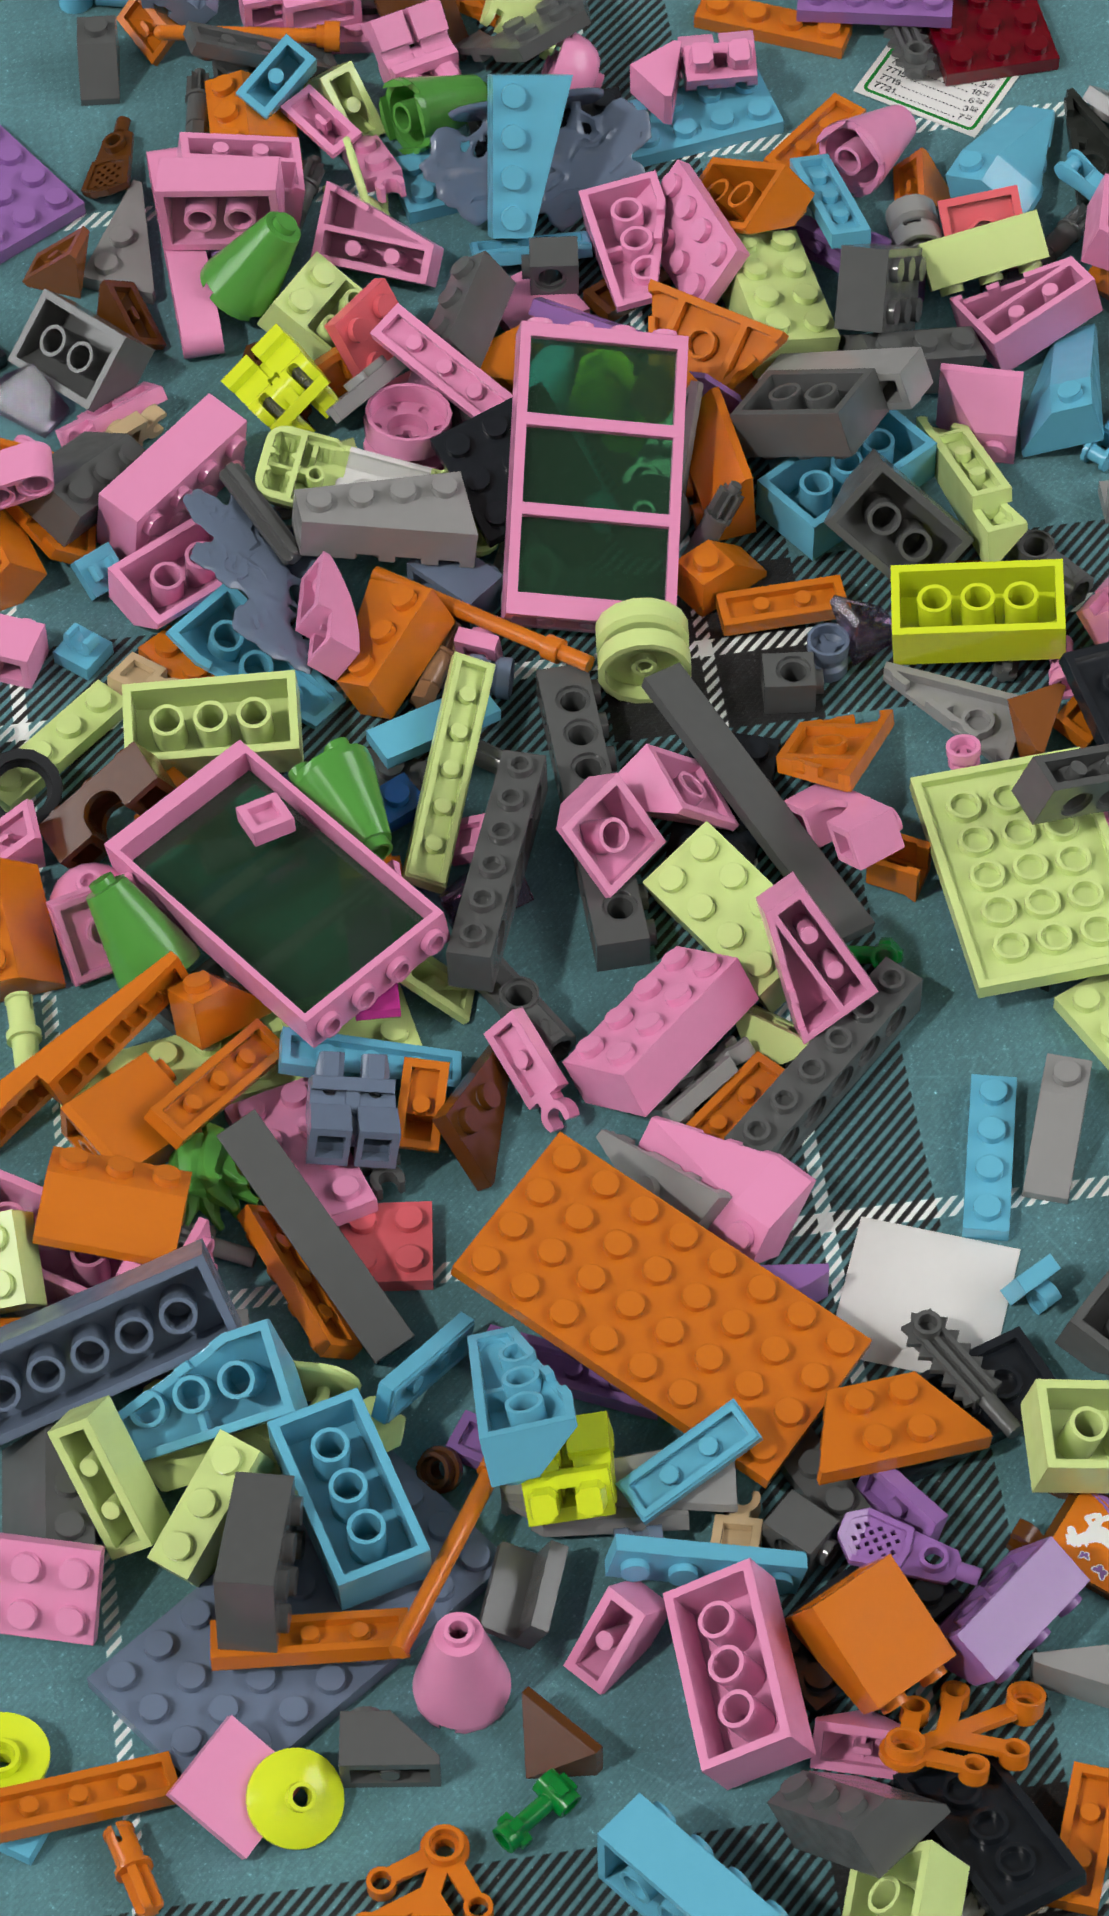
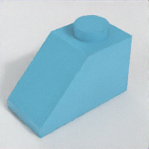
[235,34,317,120]

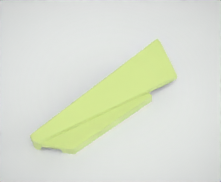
[916,416,1028,562]

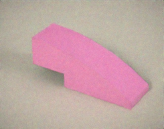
[238,0,363,28]
[295,551,360,681]

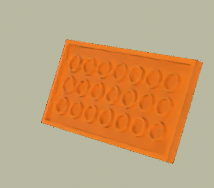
[451,1131,872,1489]

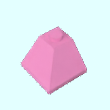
[936,363,1024,464]
[618,744,739,831]
[556,773,666,898]

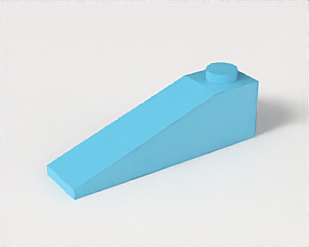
[945,105,1055,213]

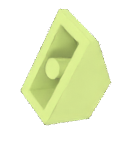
[303,61,385,136]

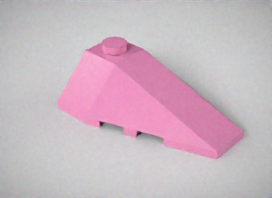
[578,170,666,312]
[638,1115,816,1264]

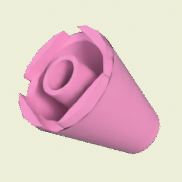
[816,104,916,198]
[413,1612,511,1734]

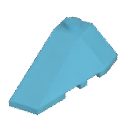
[1020,323,1104,458]
[166,584,346,729]
[118,1318,308,1462]
[467,1326,578,1487]

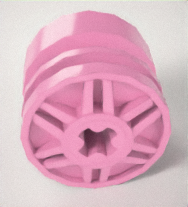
[363,383,452,470]

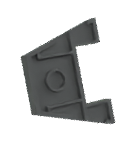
[454,0,591,63]

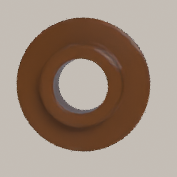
[416,1445,463,1494]

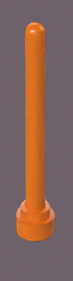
[154,20,340,52]

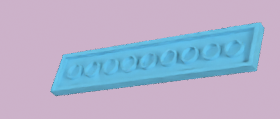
[394,69,784,225]

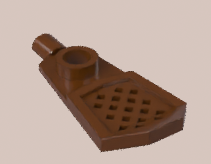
[81,116,134,199]

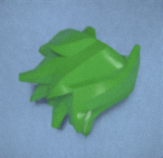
[168,1122,259,1231]

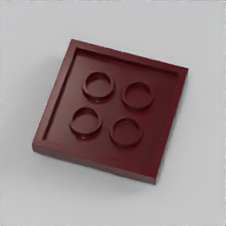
[925,0,1060,86]

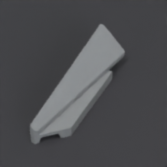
[500,1449,738,1537]

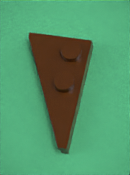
[432,1044,509,1191]

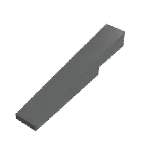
[216,1109,415,1365]

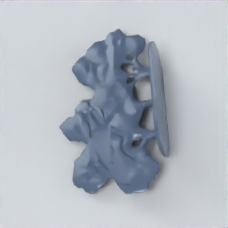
[419,88,652,233]
[183,489,318,674]

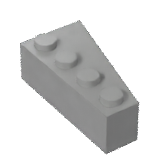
[292,471,478,568]

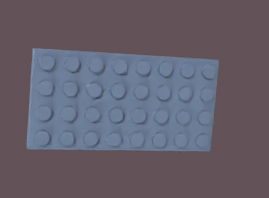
[87,1450,497,1777]

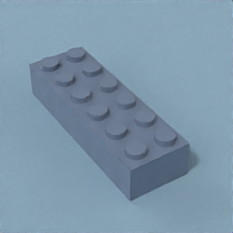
[0,1238,242,1445]

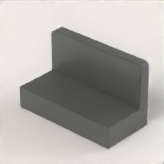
[479,1540,569,1650]

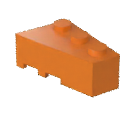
[336,579,456,720]

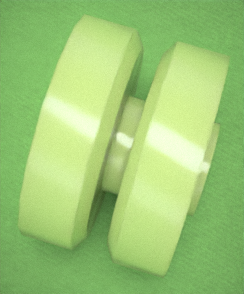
[595,597,691,704]

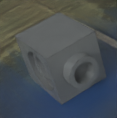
[521,236,579,295]
[761,651,824,714]
[762,1489,840,1578]

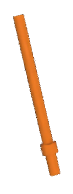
[371,566,595,672]
[389,1456,494,1659]

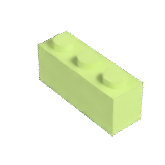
[917,209,1050,297]
[47,1395,170,1560]
[147,1429,276,1587]

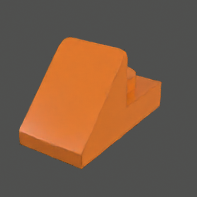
[398,1057,450,1153]

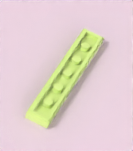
[401,651,496,894]

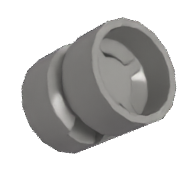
[885,194,943,247]

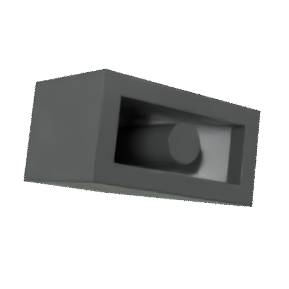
[77,15,120,106]
[339,1706,441,1788]

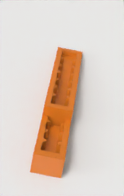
[0,951,189,1148]

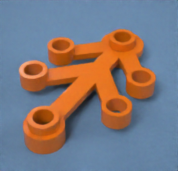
[879,1680,1047,1787]
[355,1824,494,1916]

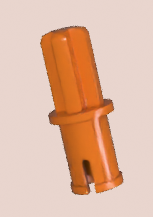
[102,1820,164,1916]

